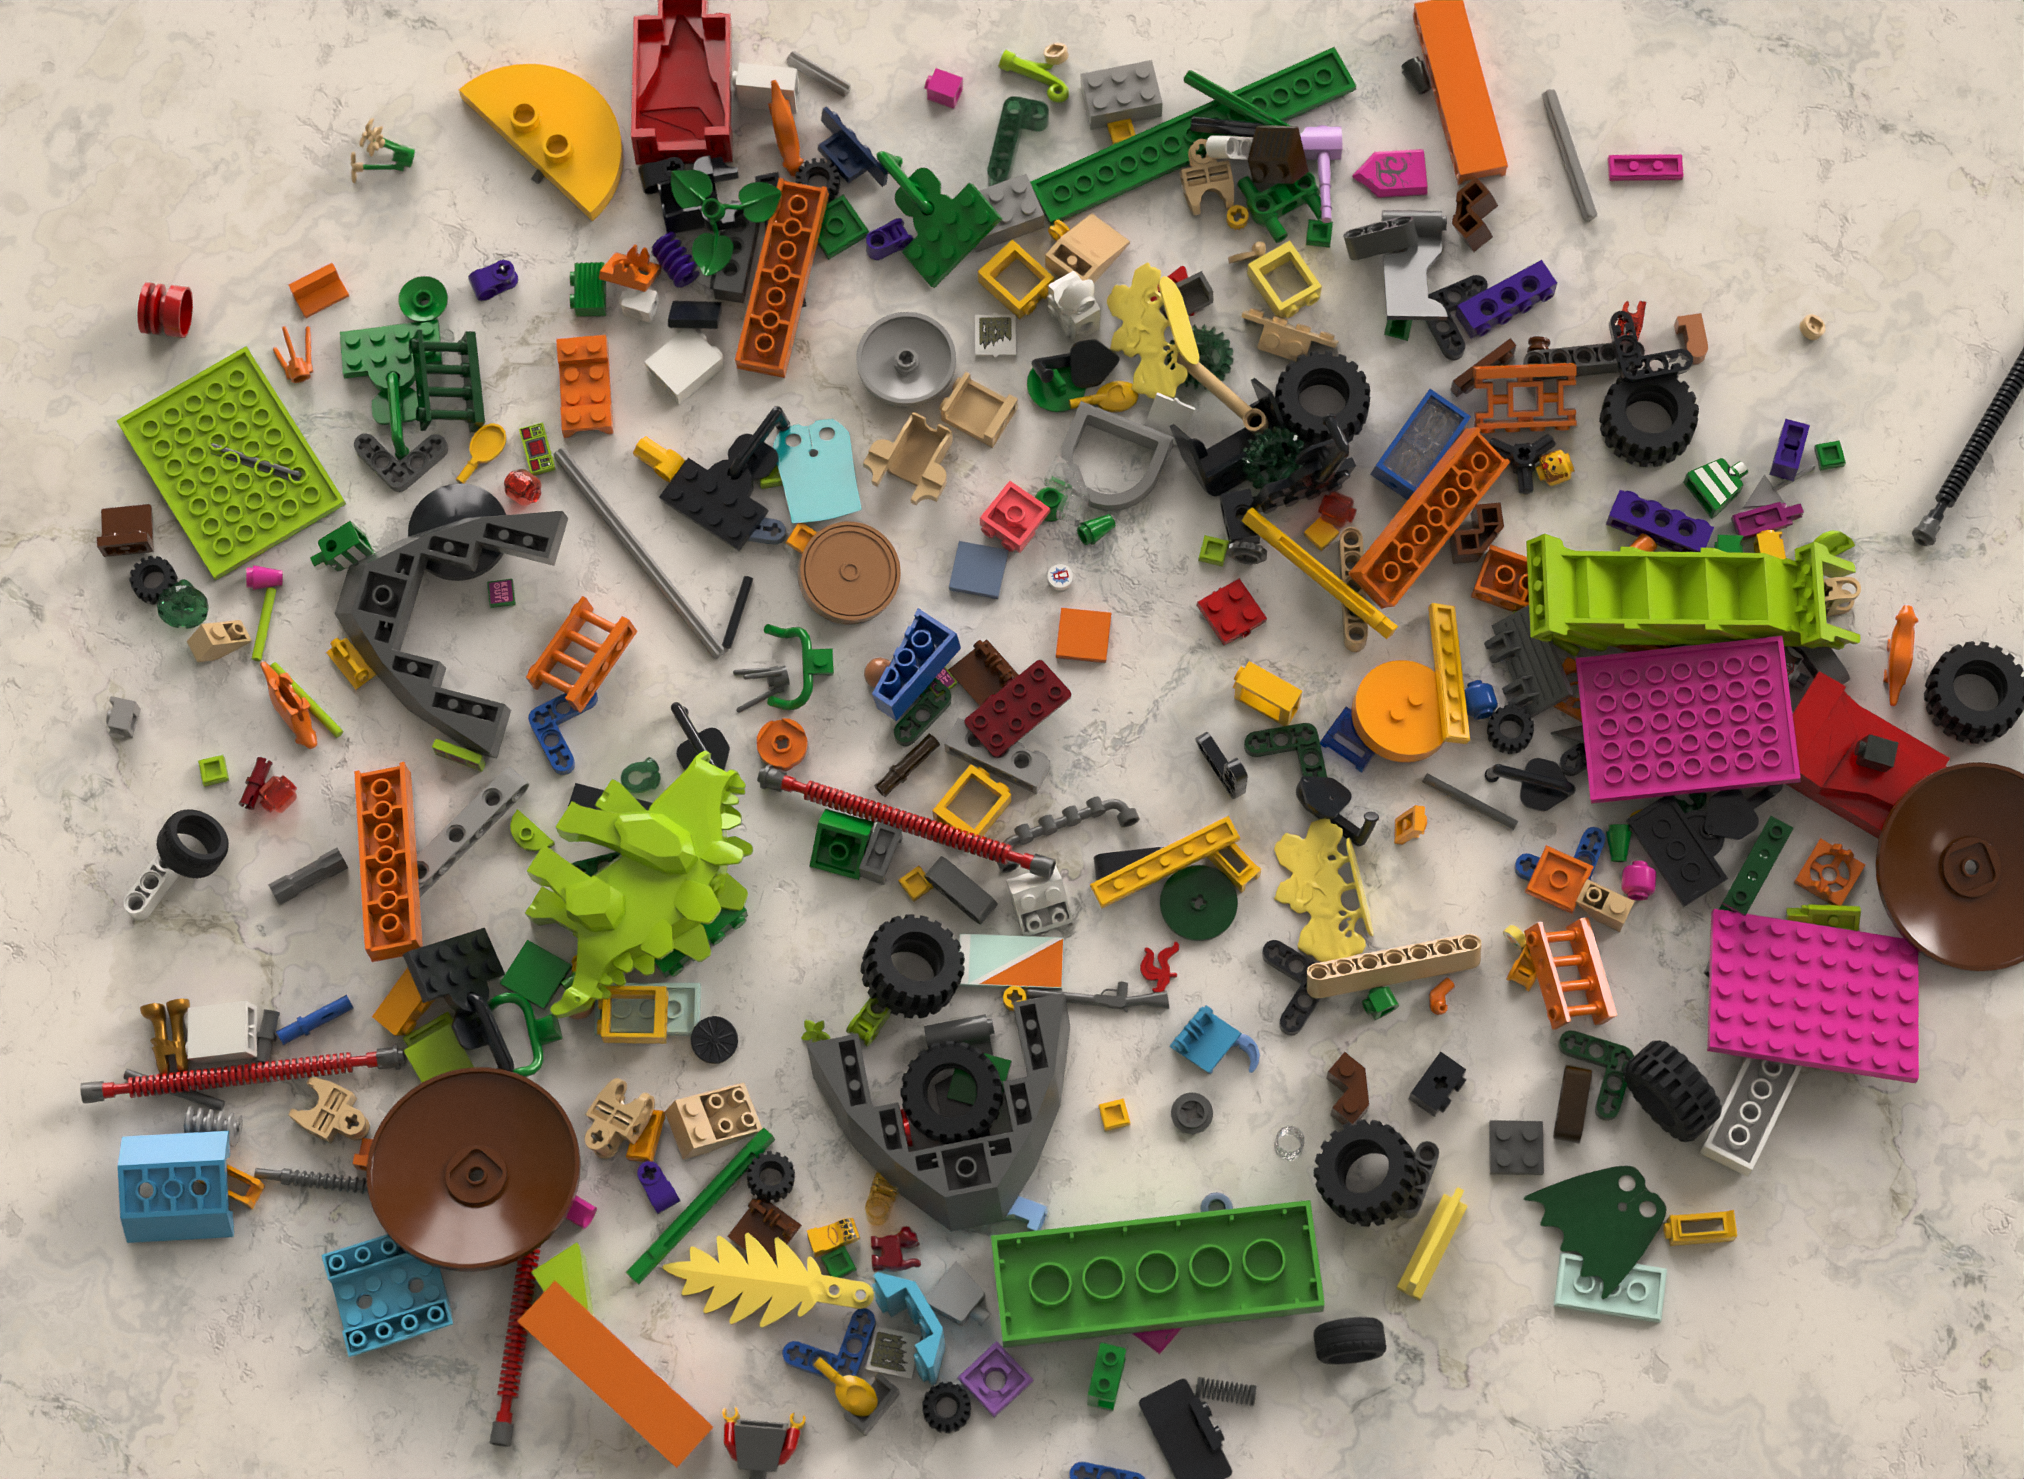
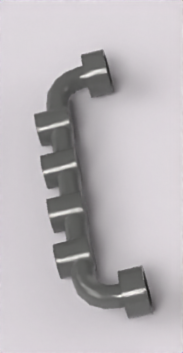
[997,796,1140,873]

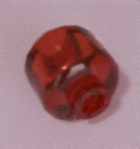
[504,469,542,506]
[1318,491,1357,528]
[259,775,297,813]

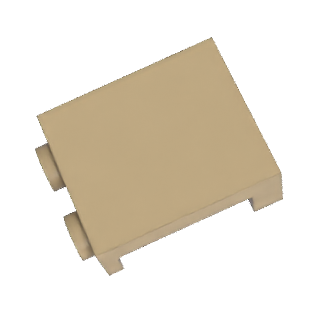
[939,372,1018,448]

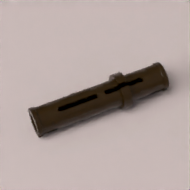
[874,733,940,797]

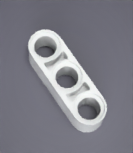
[1206,136,1253,160]
[123,853,179,920]

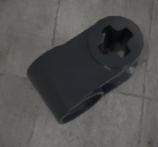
[638,157,685,194]

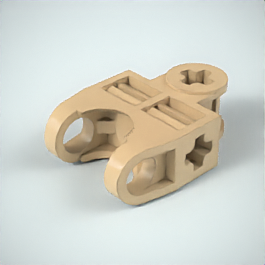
[1179,139,1234,216]
[1823,577,1861,617]
[288,1077,370,1144]
[584,1078,655,1159]

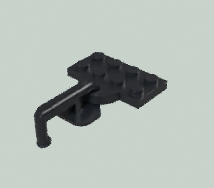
[659,406,790,551]
[1250,413,1356,514]
[1626,784,1783,907]
[403,928,514,1072]

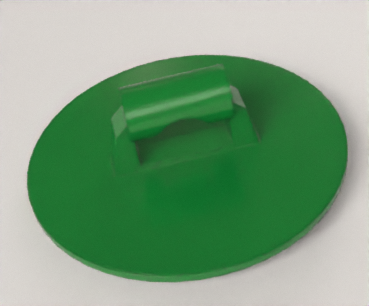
[1027,366,1086,412]

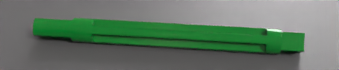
[626,1127,775,1285]

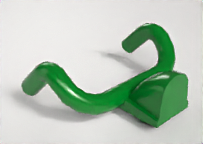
[764,624,834,710]
[487,992,563,1077]

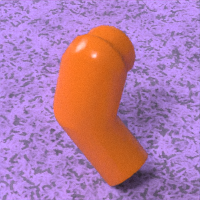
[1429,977,1455,1015]

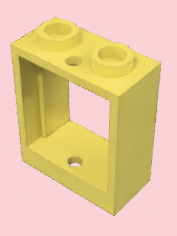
[1247,241,1322,318]

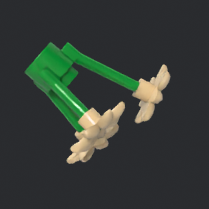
[350,118,415,184]

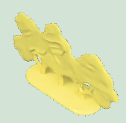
[1107,262,1199,399]
[1274,818,1374,962]

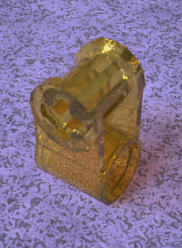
[865,1171,899,1226]

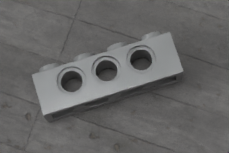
[944,718,1050,794]

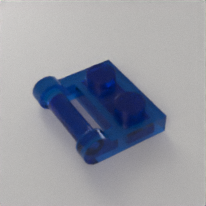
[1320,706,1376,773]

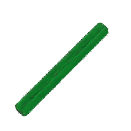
[1184,70,1290,126]

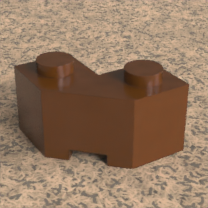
[1452,177,1498,252]
[1449,502,1504,564]
[1326,1052,1369,1126]

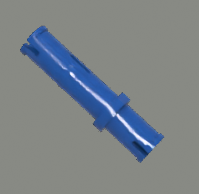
[276,995,354,1045]

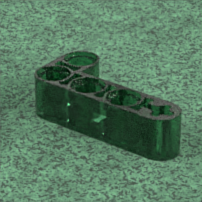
[987,96,1049,187]

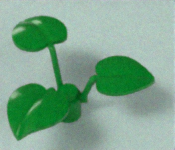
[671,170,782,276]

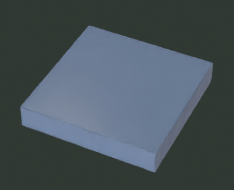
[949,541,1008,599]

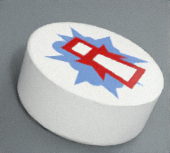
[1048,564,1073,591]

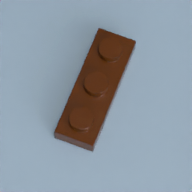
[1451,338,1517,397]

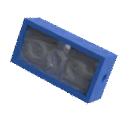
[1370,389,1471,500]

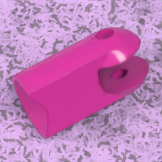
[566,1195,597,1229]

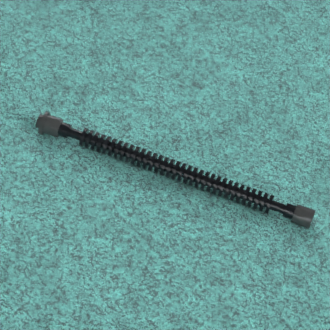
[1912,347,2024,546]

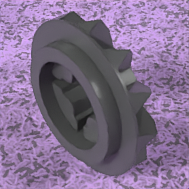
[1227,541,1267,564]
[1171,1093,1213,1135]

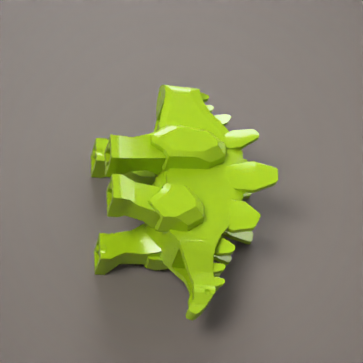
[525,751,754,1019]

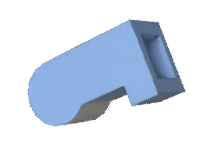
[1005,1196,1048,1231]

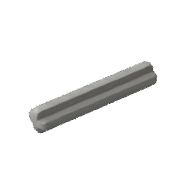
[787,51,851,97]

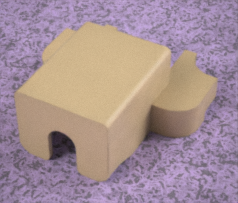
[863,412,953,506]

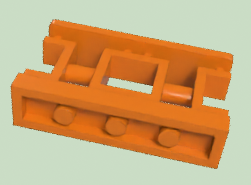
[1473,363,1577,433]

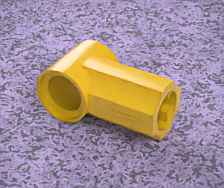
[633,436,685,482]

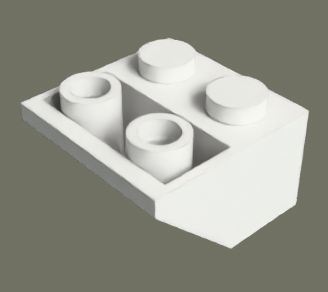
[1006,865,1073,936]

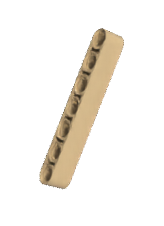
[1307,934,1482,998]

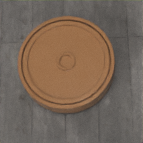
[798,521,901,625]

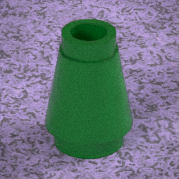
[1077,514,1116,545]
[1606,824,1632,862]

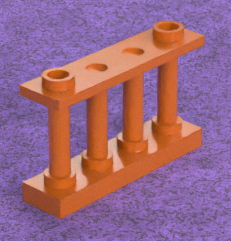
[526,596,638,713]
[1524,917,1617,1030]

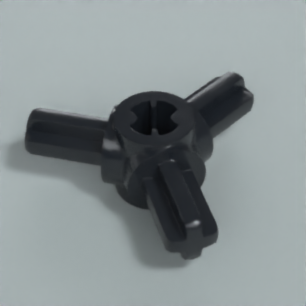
[1489,434,1556,495]

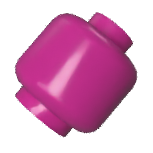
[1621,861,1656,901]

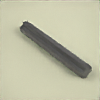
[209,443,302,481]

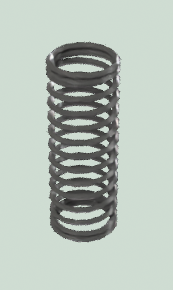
[1195,1377,1257,1406]

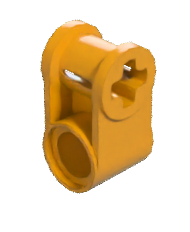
[1506,944,1537,992]

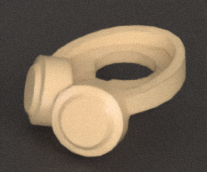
[1228,242,1266,264]

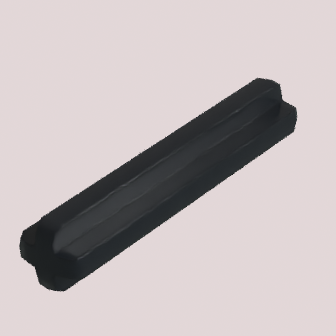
[1191,117,1263,137]

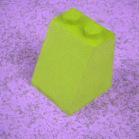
[531,1242,594,1316]

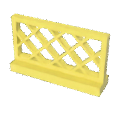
[1396,1187,1468,1301]

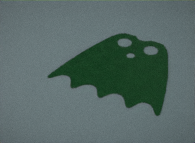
[1524,1166,1667,1299]

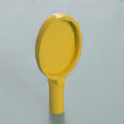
[1069,381,1139,412]
[456,423,506,484]
[813,1357,878,1417]

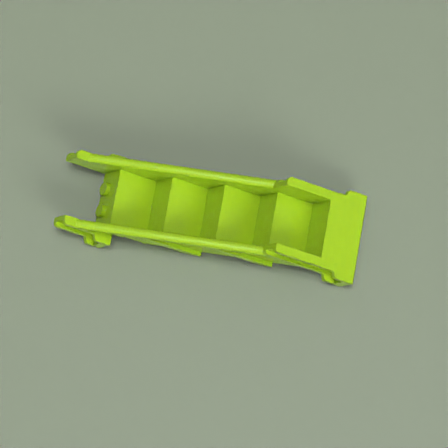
[1526,534,1861,652]

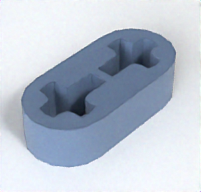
[748,518,786,545]

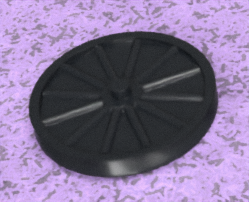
[691,1016,738,1064]

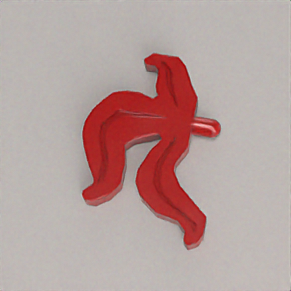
[1140,941,1179,993]
[900,1109,913,1148]

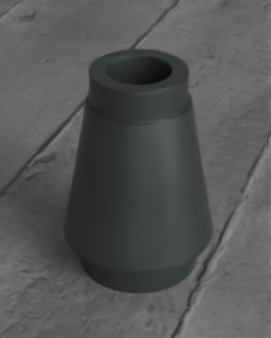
[1401,57,1432,95]

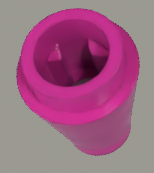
[246,565,283,590]

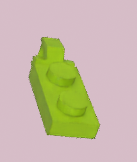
[1785,904,1861,931]

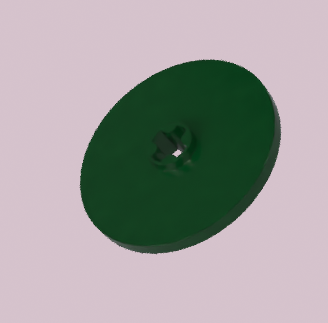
[1160,865,1238,941]

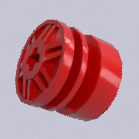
[137,282,193,338]

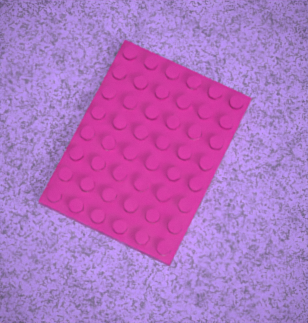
[1576,636,1801,804]
[1707,909,1919,1084]

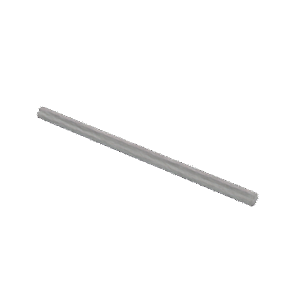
[554,448,725,659]

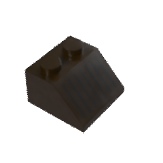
[1248,125,1309,184]

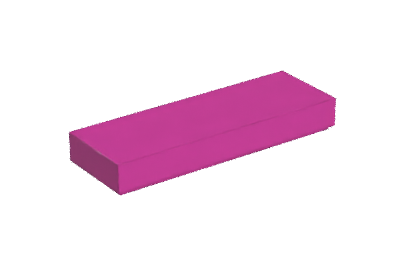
[1608,154,1683,181]

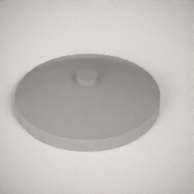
[856,312,956,407]

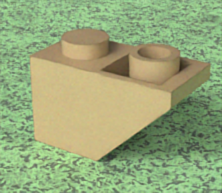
[186,620,252,662]
[1576,879,1635,932]

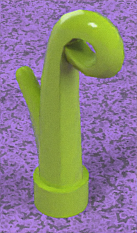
[998,50,1069,103]

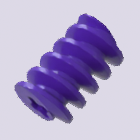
[651,232,700,288]

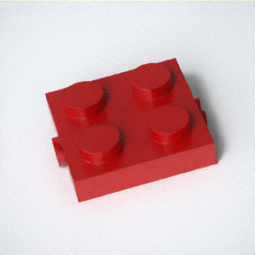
[1196,578,1267,646]

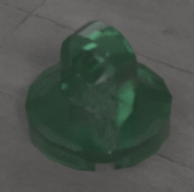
[157,579,209,629]

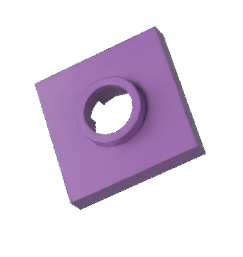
[957,1341,1033,1418]

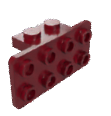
[964,660,1072,758]

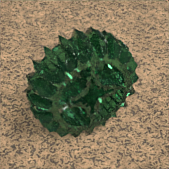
[1167,324,1234,390]
[1241,426,1305,491]

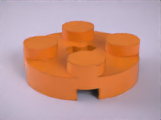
[757,718,808,771]

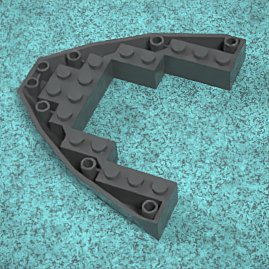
[334,511,568,759]
[807,993,1070,1232]

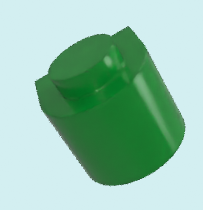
[1362,986,1399,1020]

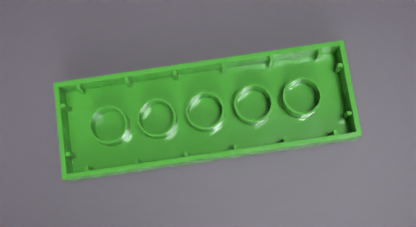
[991,1200,1325,1348]

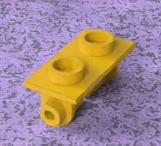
[326,638,376,690]

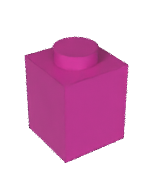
[924,68,963,109]

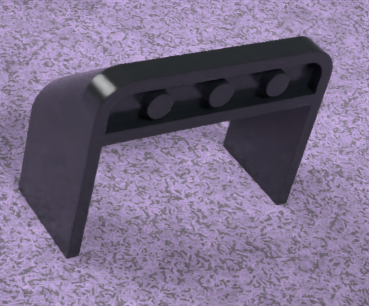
[1170,378,1292,496]

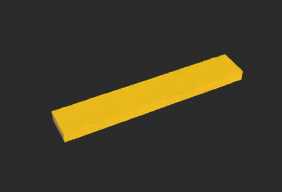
[1428,603,1470,744]
[1090,816,1240,909]

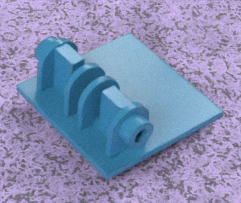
[1170,1005,1242,1074]

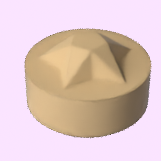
[1043,43,1069,65]
[1799,314,1826,340]

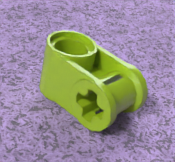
[846,997,891,1047]

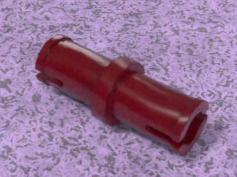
[238,757,273,810]

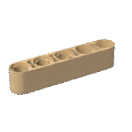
[1338,527,1368,652]

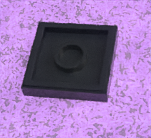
[668,301,722,329]

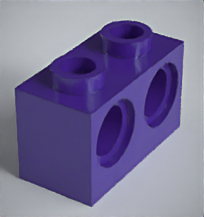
[1769,419,1810,481]

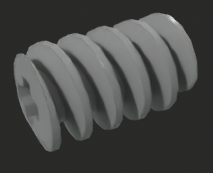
[184,1106,243,1147]

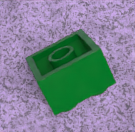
[809,809,875,880]

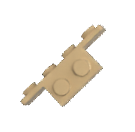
[1241,308,1339,361]

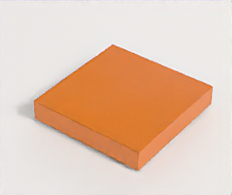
[1056,608,1111,663]
[1524,845,1594,914]

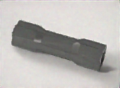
[268,848,348,905]

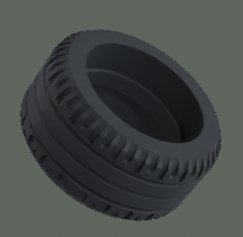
[156,809,229,879]
[1313,1317,1387,1364]

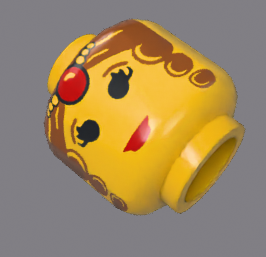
[1536,449,1575,486]

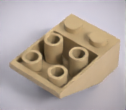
[1045,213,1130,283]
[665,1083,762,1160]

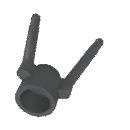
[733,665,790,712]

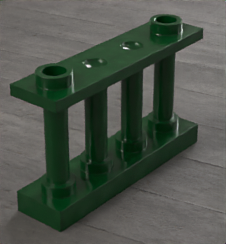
[409,329,485,432]
[1719,816,1794,916]

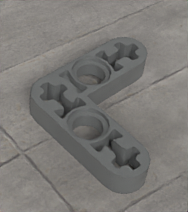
[354,433,448,492]

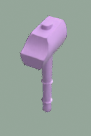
[1300,125,1342,223]

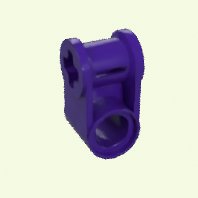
[866,218,914,260]
[468,260,519,301]
[637,1161,681,1214]

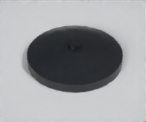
[408,483,506,581]

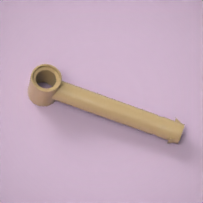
[1177,353,1269,435]

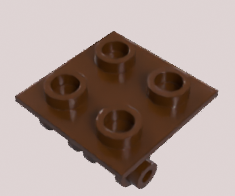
[948,639,1019,706]
[727,1198,802,1262]

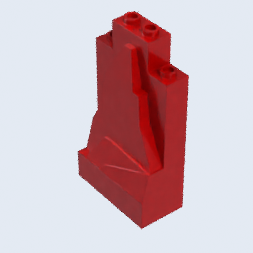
[631,0,733,165]
[1786,671,1950,839]

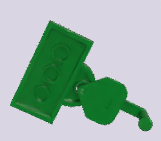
[876,151,1003,288]
[340,319,443,460]

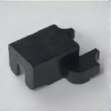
[657,156,744,233]

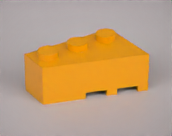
[372,967,436,1036]

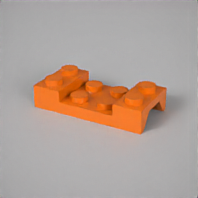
[556,335,614,438]

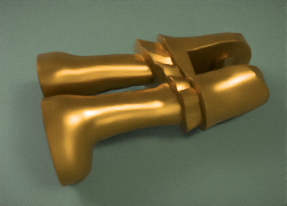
[140,999,190,1076]

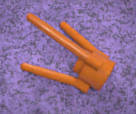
[273,326,314,383]

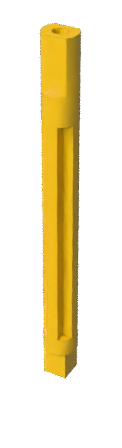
[1241,507,1398,639]

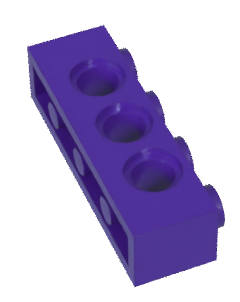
[1455,260,1557,339]
[1606,490,1714,552]

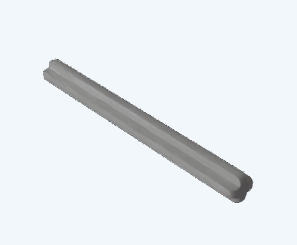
[1542,89,1597,221]

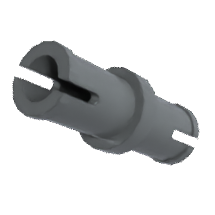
[252,1009,280,1064]

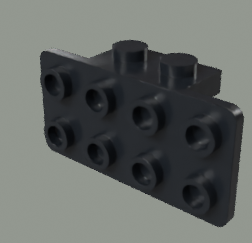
[1139,1379,1232,1479]

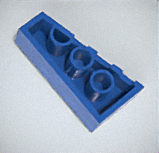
[872,608,961,721]

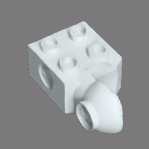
[1047,271,1100,344]

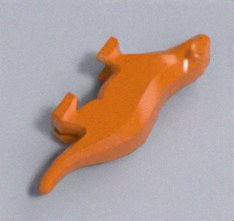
[768,80,804,176]
[1883,605,1919,706]
[260,662,317,749]

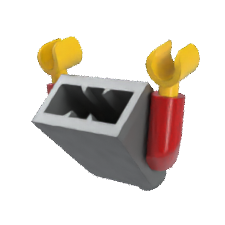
[722,1407,806,1479]

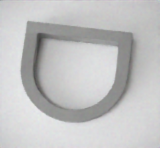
[1061,401,1173,511]

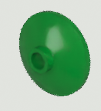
[398,276,448,322]

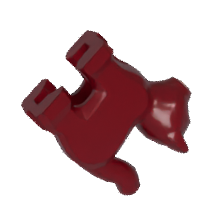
[871,1226,921,1272]

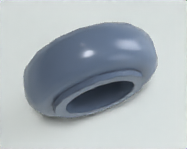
[1200,1192,1233,1212]

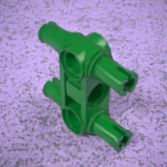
[1237,172,1322,243]

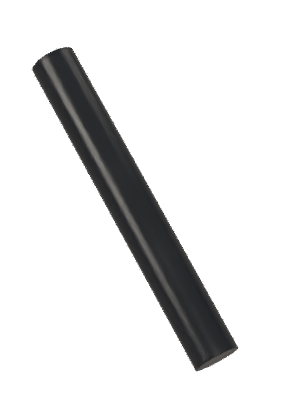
[722,576,753,649]

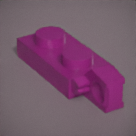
[1731,502,1804,540]

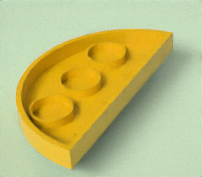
[458,64,624,221]

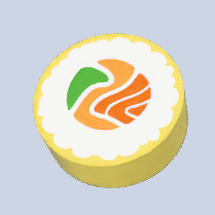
[1503,925,1527,950]

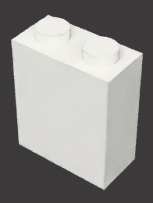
[732,63,800,113]
[645,328,724,405]
[185,1001,257,1064]

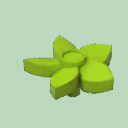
[801,1020,830,1042]

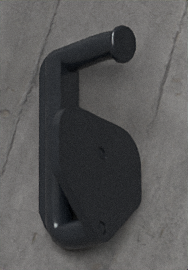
[1031,339,1120,388]
[671,702,730,771]
[1485,758,1576,811]
[1296,776,1379,846]

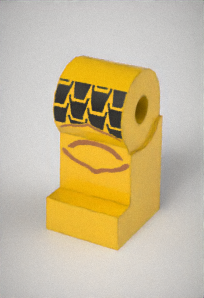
[806,1218,860,1258]

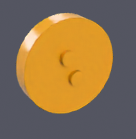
[1351,660,1445,763]

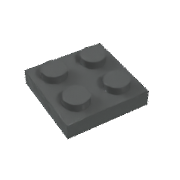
[1489,1120,1544,1175]

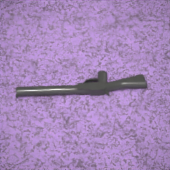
[1027,982,1169,1013]

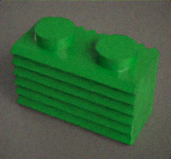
[570,262,606,317]

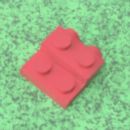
[980,481,1050,553]

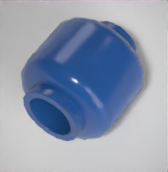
[1465,680,1498,720]

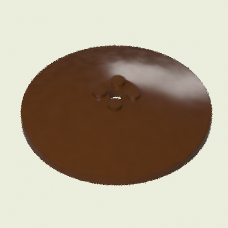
[1875,762,2024,971]
[366,1067,581,1272]

